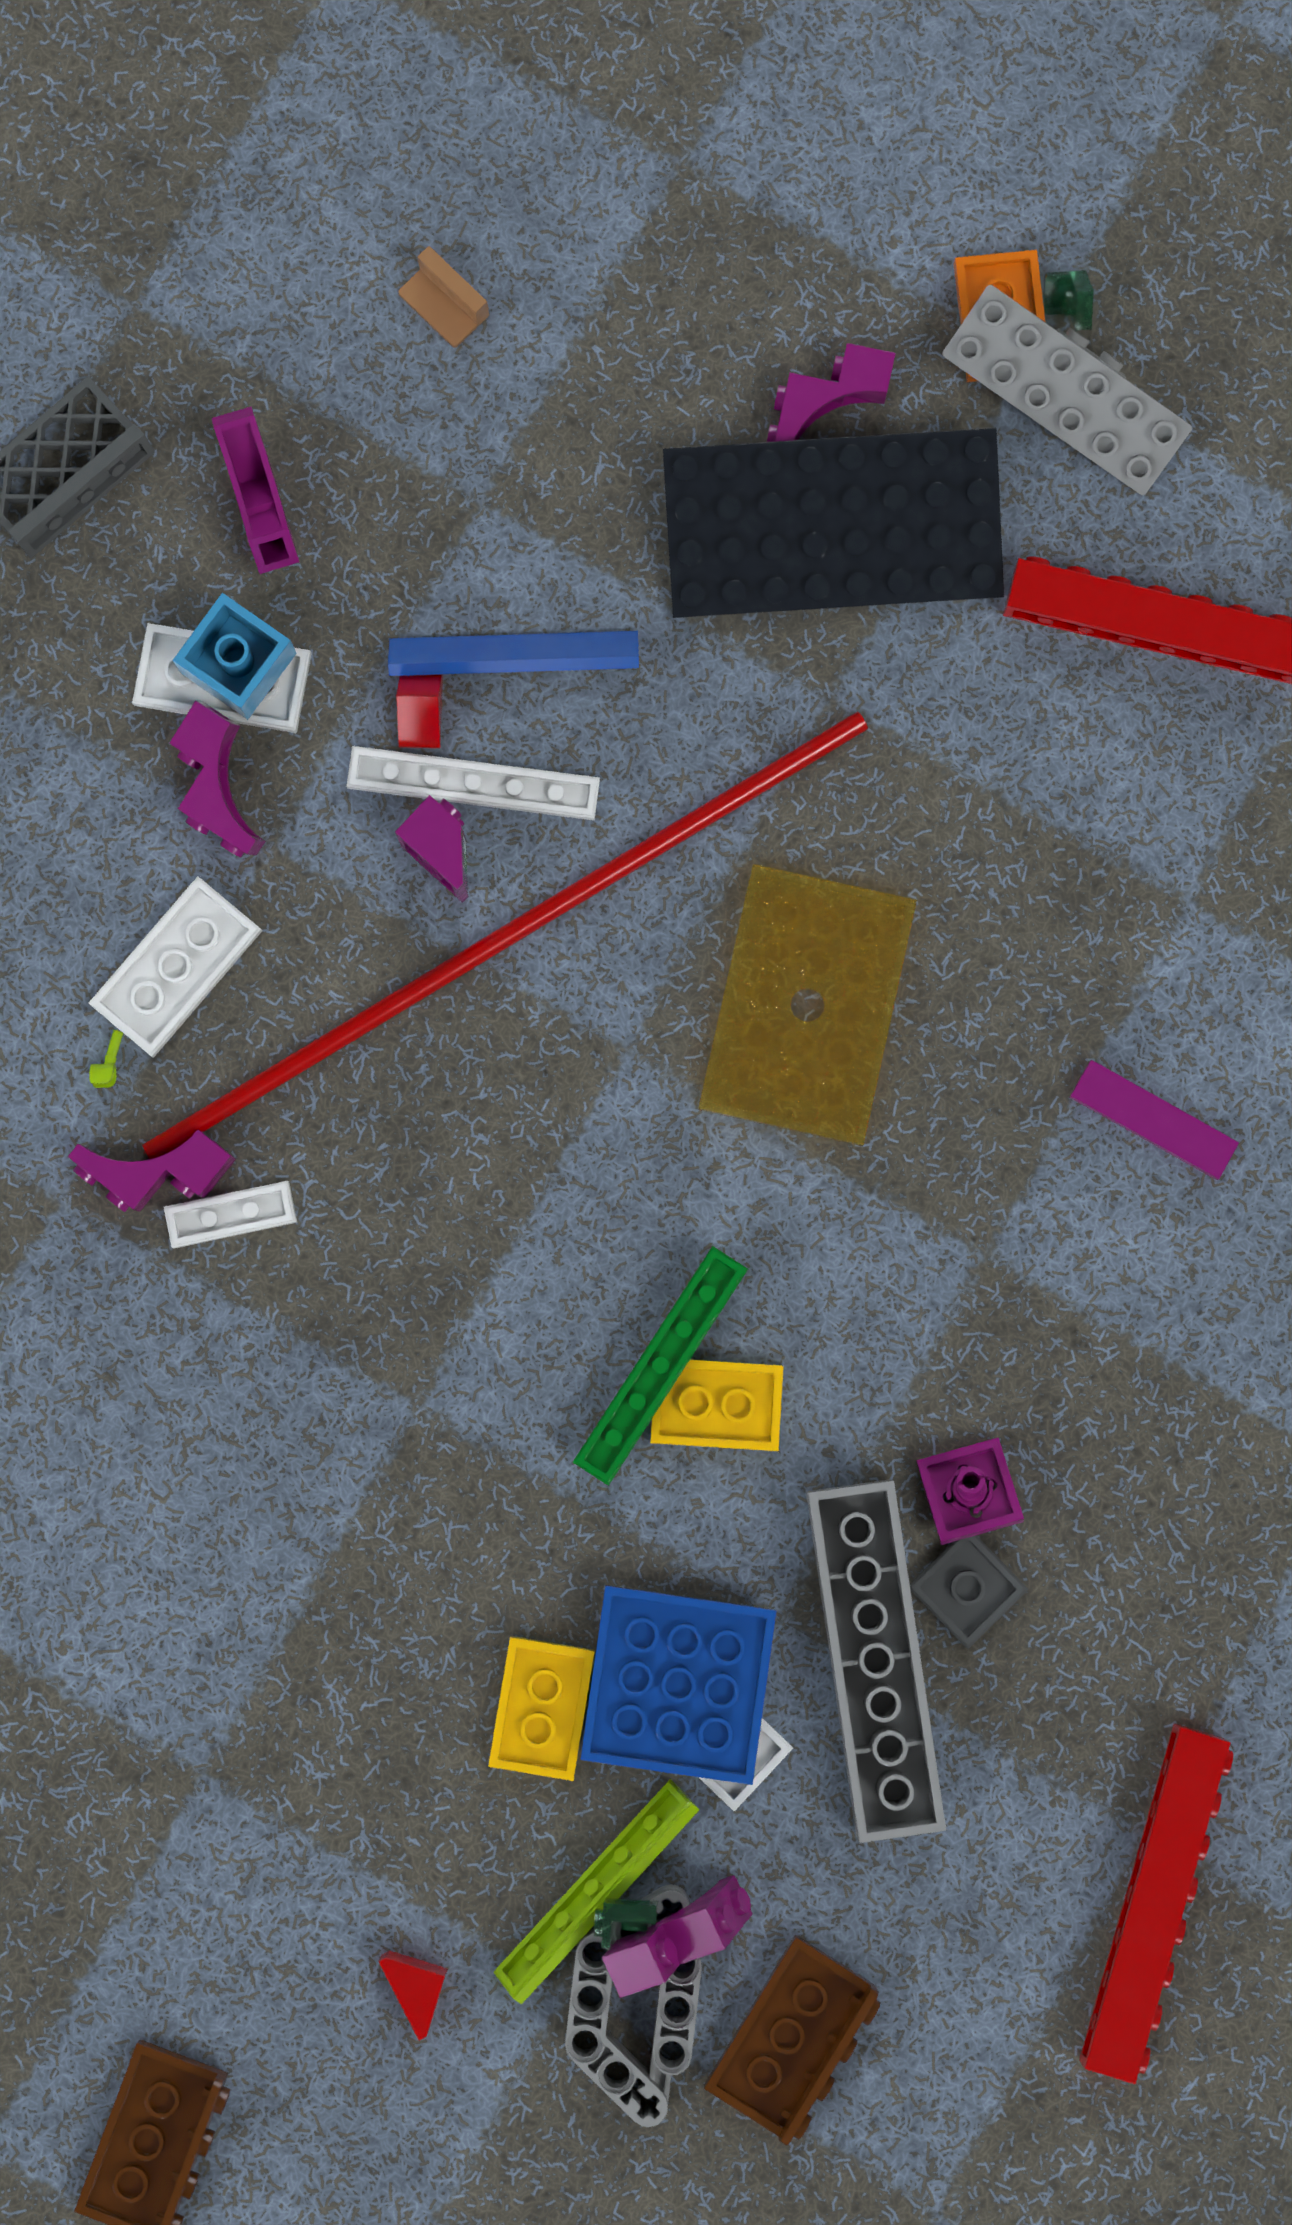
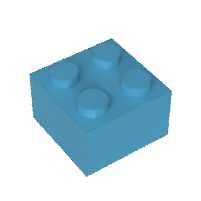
[173,593,297,720]

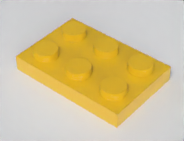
[650,1360,784,1451]
[488,1636,595,1781]

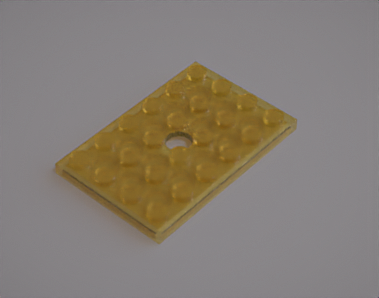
[698,864,917,1147]

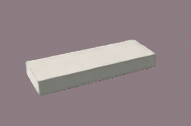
[164,1181,297,1249]

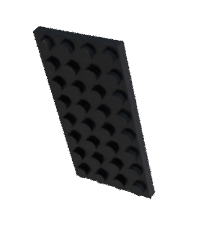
[663,428,1004,618]

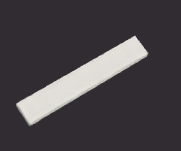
[346,746,600,820]

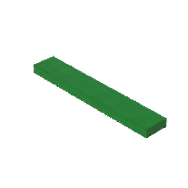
[573,1246,748,1486]

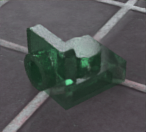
[1043,270,1094,331]
[594,1898,659,1949]

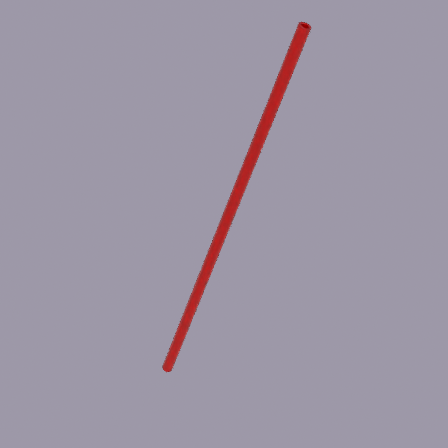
[142,711,868,1159]

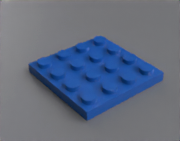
[580,1585,776,1785]

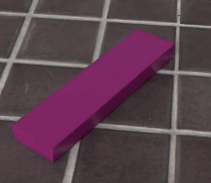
[1069,1060,1239,1180]

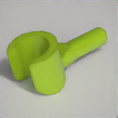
[89,1030,123,1088]

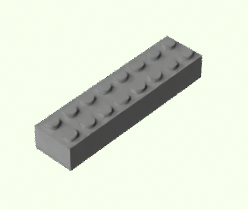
[806,1479,947,1843]

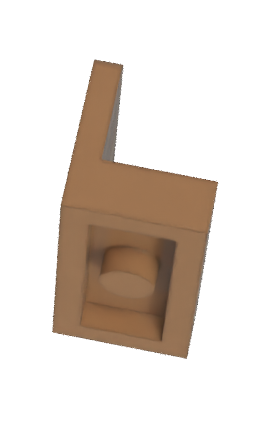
[398,246,489,348]

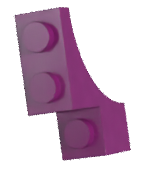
[767,343,896,442]
[211,406,299,574]
[169,700,266,858]
[68,1130,236,1212]
[602,1875,753,1998]

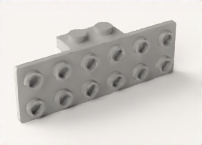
[942,284,1192,495]

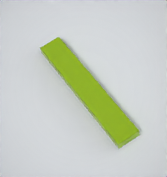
[493,1779,700,2005]

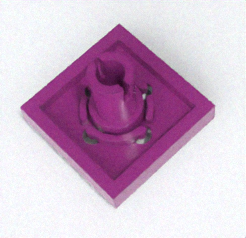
[916,1437,1024,1545]

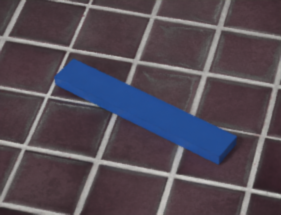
[388,631,639,676]

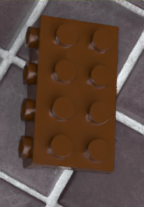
[704,1934,881,2146]
[74,2039,231,2225]

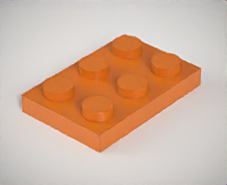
[954,250,1045,382]

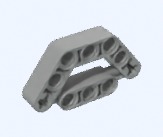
[565,1884,702,2127]

